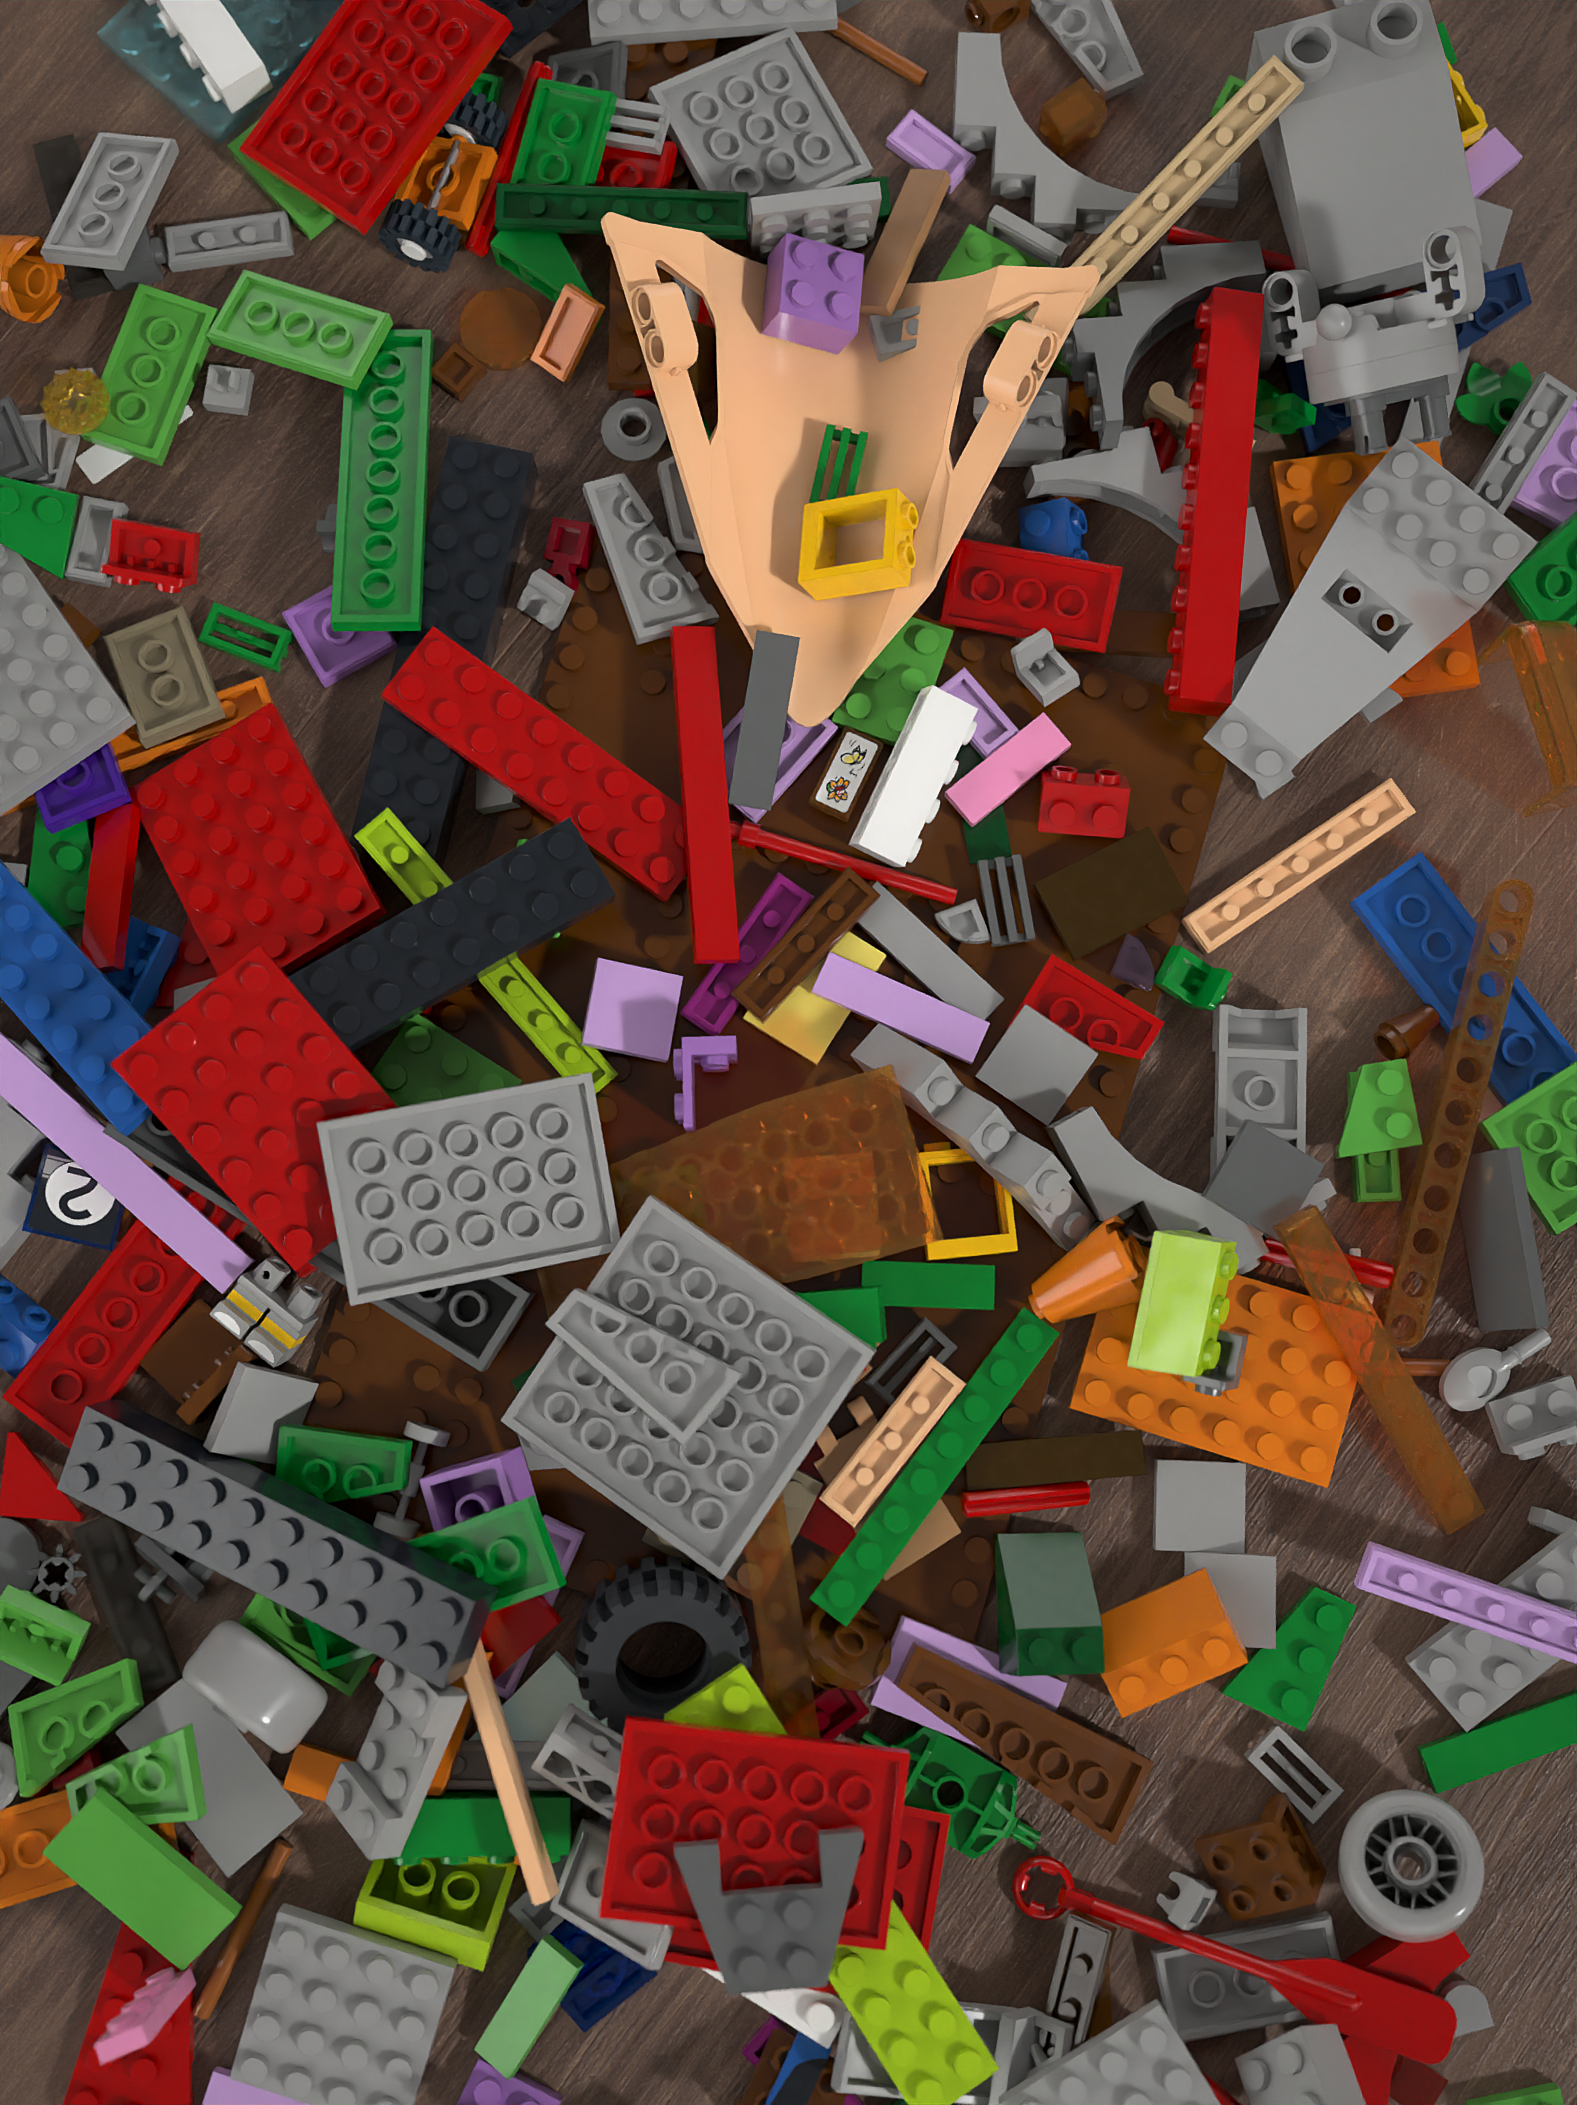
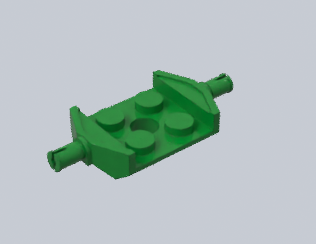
[858,1724,1041,1859]

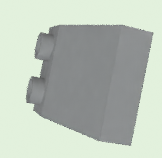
[1245,0,1483,310]

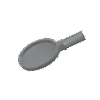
[1439,1328,1551,1411]

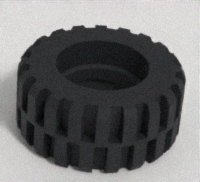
[575,1556,752,1736]

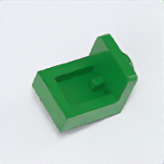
[1254,379,1317,434]
[1153,945,1233,1011]

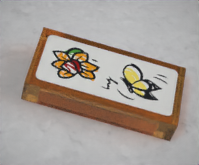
[809,726,884,823]

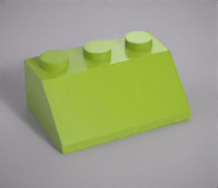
[1127,1230,1239,1377]
[353,1857,518,1971]

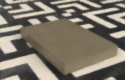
[103,605,226,749]

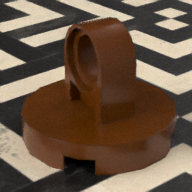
[802,1606,892,1690]

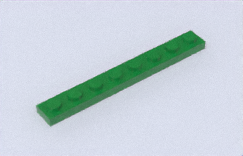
[810,1307,1060,1627]

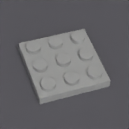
[749,181,882,259]

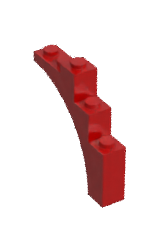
[1339,1931,1470,2105]

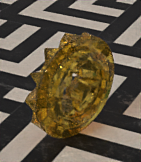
[39,367,110,435]

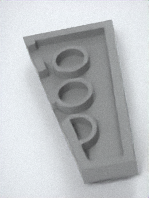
[1030,0,1144,100]
[583,473,719,645]
[546,1288,745,1445]

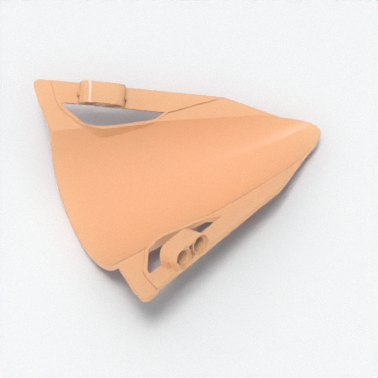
[601,212,1100,728]

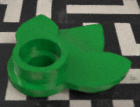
[1454,362,1533,436]

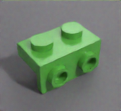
[0,1585,91,1686]

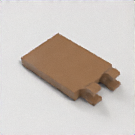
[813,1396,961,1581]

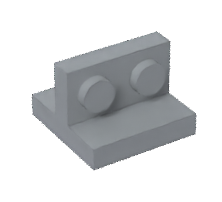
[973,377,1069,467]

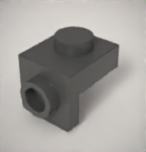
[1182,1328,1248,1396]

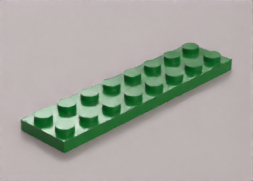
[331,329,433,631]

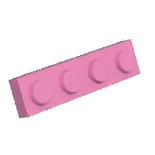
[94,1967,196,2064]

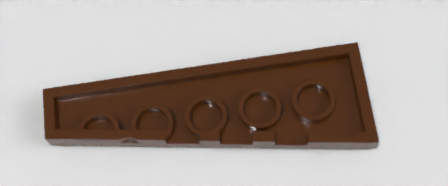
[893,1641,1154,1846]

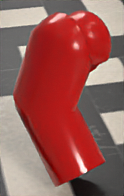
[1142,417,1179,474]

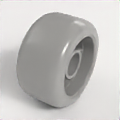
[183,1619,328,1754]
[1338,1789,1484,1942]

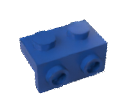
[1018,497,1090,561]
[104,915,182,1017]
[0,1274,59,1379]

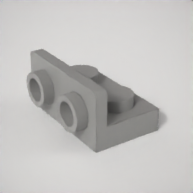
[1484,1375,1577,1460]

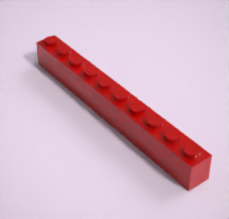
[1164,287,1265,717]

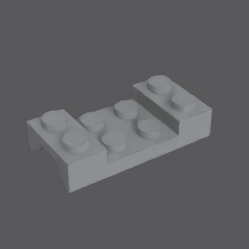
[1210,1004,1307,1179]
[325,1659,468,1860]

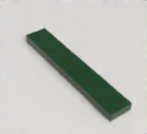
[495,183,749,240]

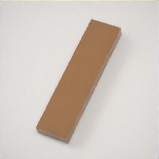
[860,169,951,316]

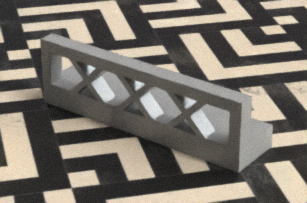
[531,1703,623,1820]
[989,2006,1073,2105]

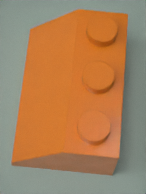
[1100,1567,1248,1718]

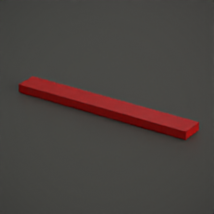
[670,626,740,964]

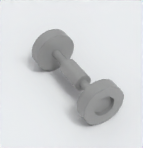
[373,1420,451,1539]

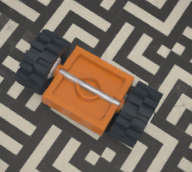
[378,88,508,273]

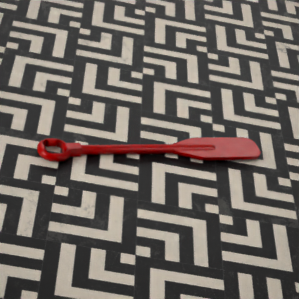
[1011,1855,1457,2065]

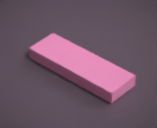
[944,712,1071,828]

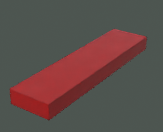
[81,803,141,974]

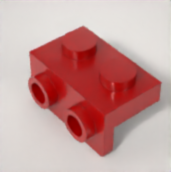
[100,518,201,593]
[1037,765,1131,838]

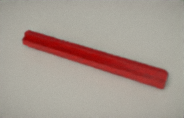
[464,61,553,257]

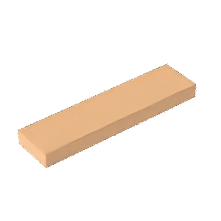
[819,1356,966,1527]

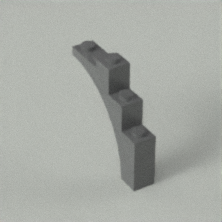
[1061,240,1266,449]

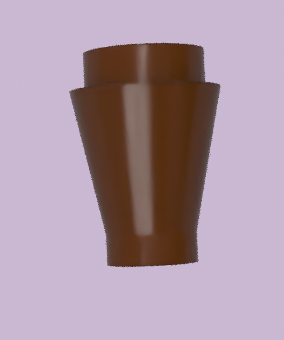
[1374,1003,1440,1061]

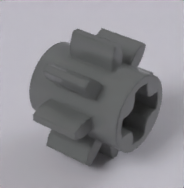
[27,1544,87,1602]

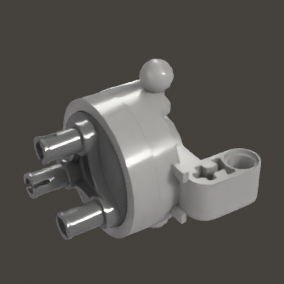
[1262,226,1485,456]

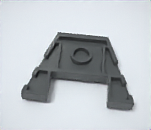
[674,1827,863,1995]

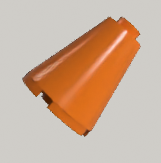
[0,235,65,323]
[1028,1215,1148,1323]

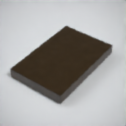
[1033,826,1189,962]

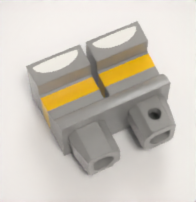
[209,1256,323,1368]

